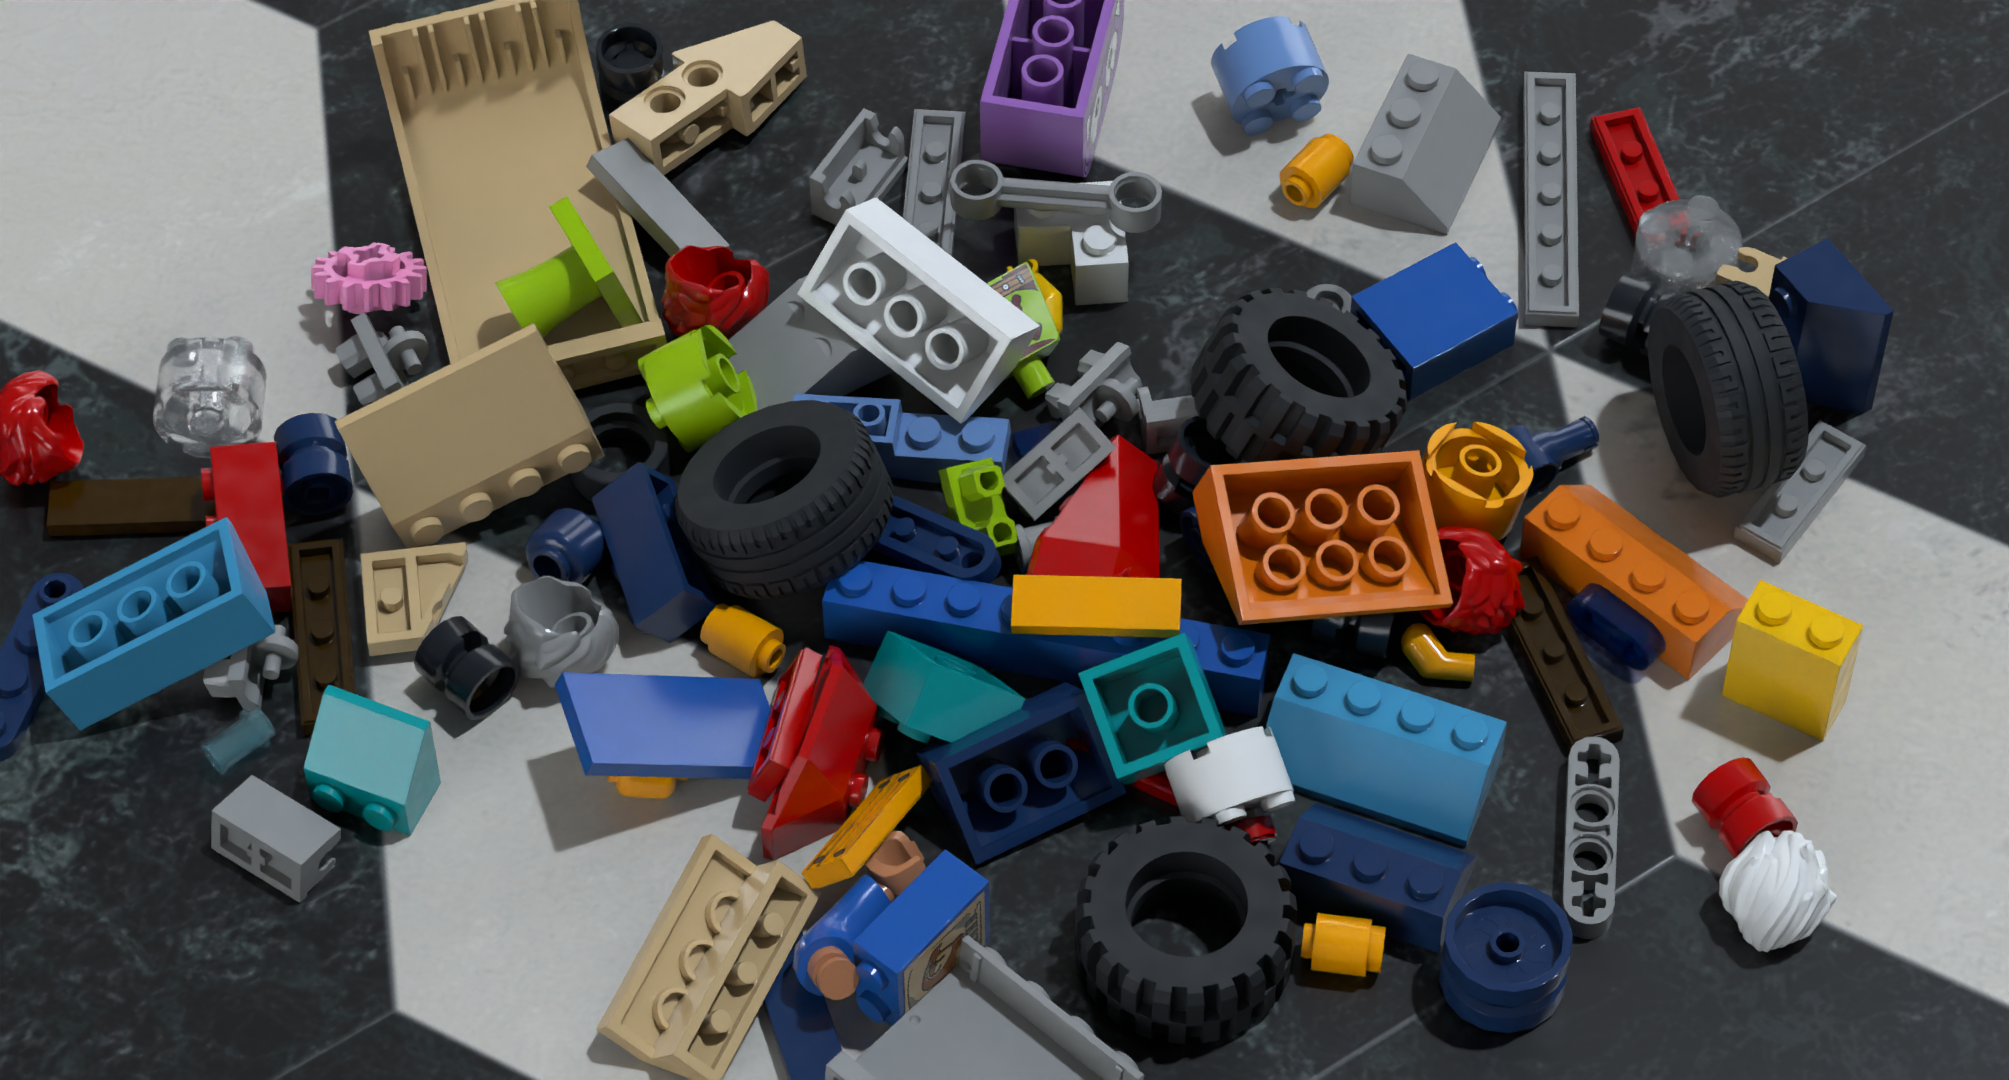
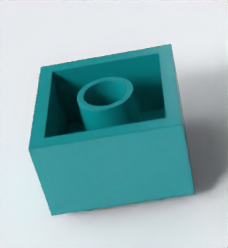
[1078,633,1227,786]

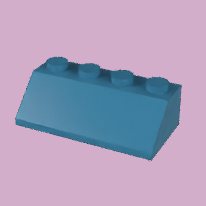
[32,517,276,730]
[1265,653,1507,847]

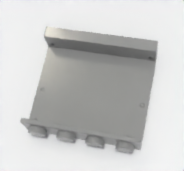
[825,935,1144,1080]

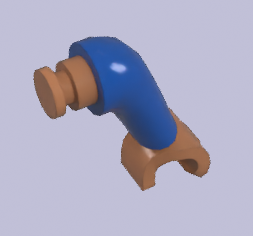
[792,831,926,1000]

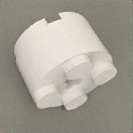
[1164,726,1296,829]

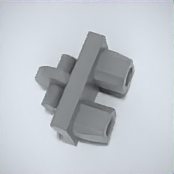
[335,312,429,407]
[1045,342,1143,429]
[203,625,299,711]

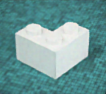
[1014,181,1129,305]

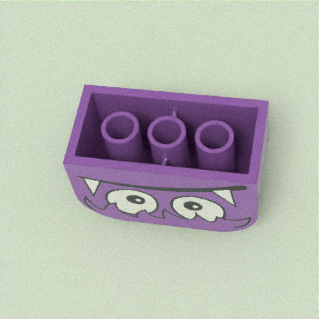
[980,0,1124,178]

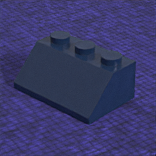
[1769,238,1894,414]
[916,682,1127,865]
[1279,803,1477,953]

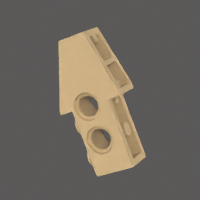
[609,20,807,175]

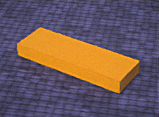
[1011,575,1182,638]

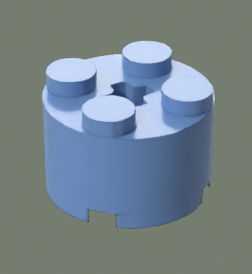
[1211,16,1329,135]

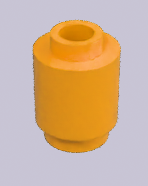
[1279,134,1354,209]
[700,603,786,678]
[1301,913,1386,977]

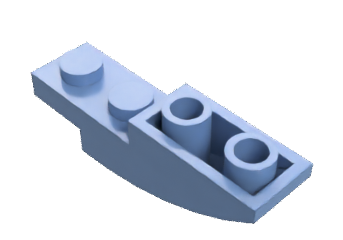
[793,394,1011,484]

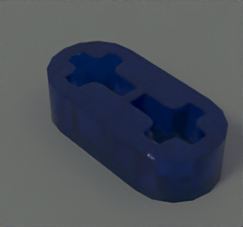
[1567,583,1666,671]

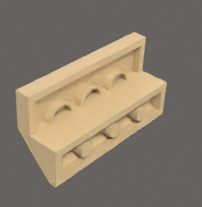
[596,834,822,1080]

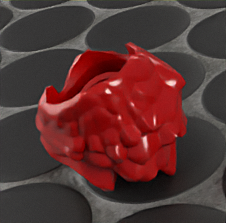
[661,245,770,340]
[0,370,84,486]
[1420,526,1525,636]

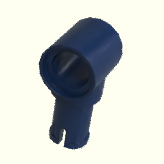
[1506,416,1599,498]

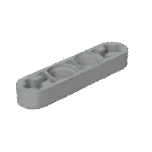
[1561,736,1620,939]

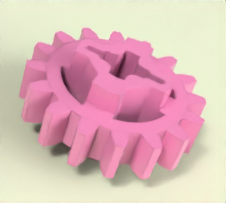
[311,242,427,315]

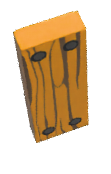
[801,765,932,889]

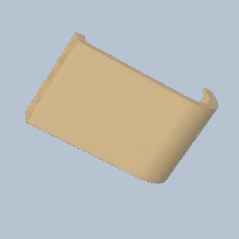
[369,0,667,390]

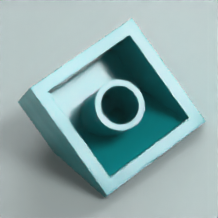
[863,631,1025,743]
[303,684,441,836]

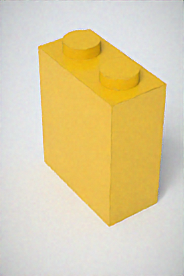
[1722,580,1864,741]

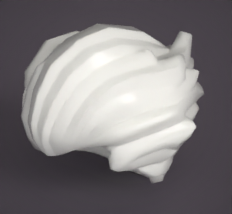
[1719,830,1837,952]

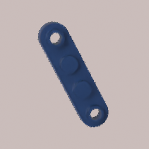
[872,495,1001,584]
[0,573,84,762]

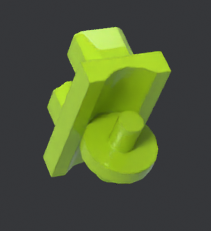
[938,457,1018,557]

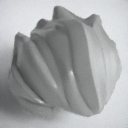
[504,576,619,688]

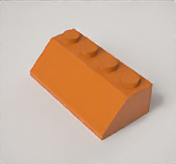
[1519,485,1748,680]

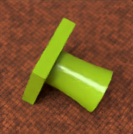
[495,196,643,338]

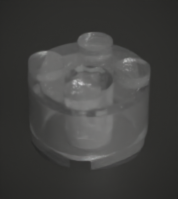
[1631,195,1742,295]
[153,336,267,458]

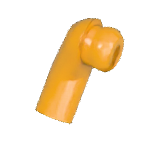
[1401,623,1475,682]

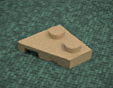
[360,542,468,656]

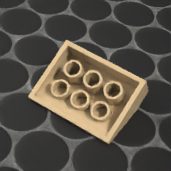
[334,323,605,548]

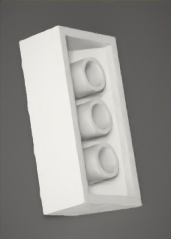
[797,198,1040,424]

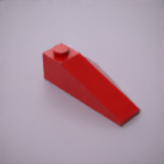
[1026,434,1160,578]

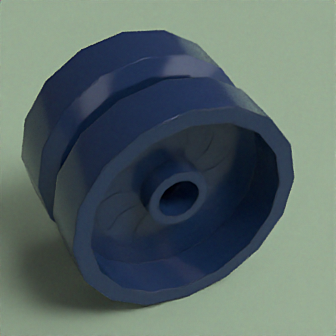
[1439,881,1573,1033]

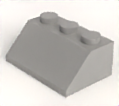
[1350,54,1501,235]

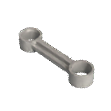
[950,160,1162,233]

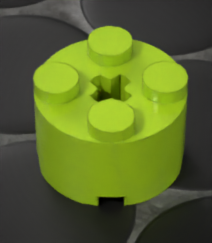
[638,325,758,453]

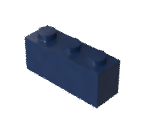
[591,462,718,643]

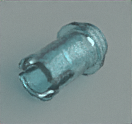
[201,707,276,775]

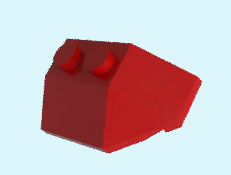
[761,645,885,860]

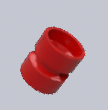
[1691,757,1798,858]

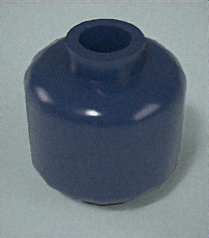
[525,508,607,584]

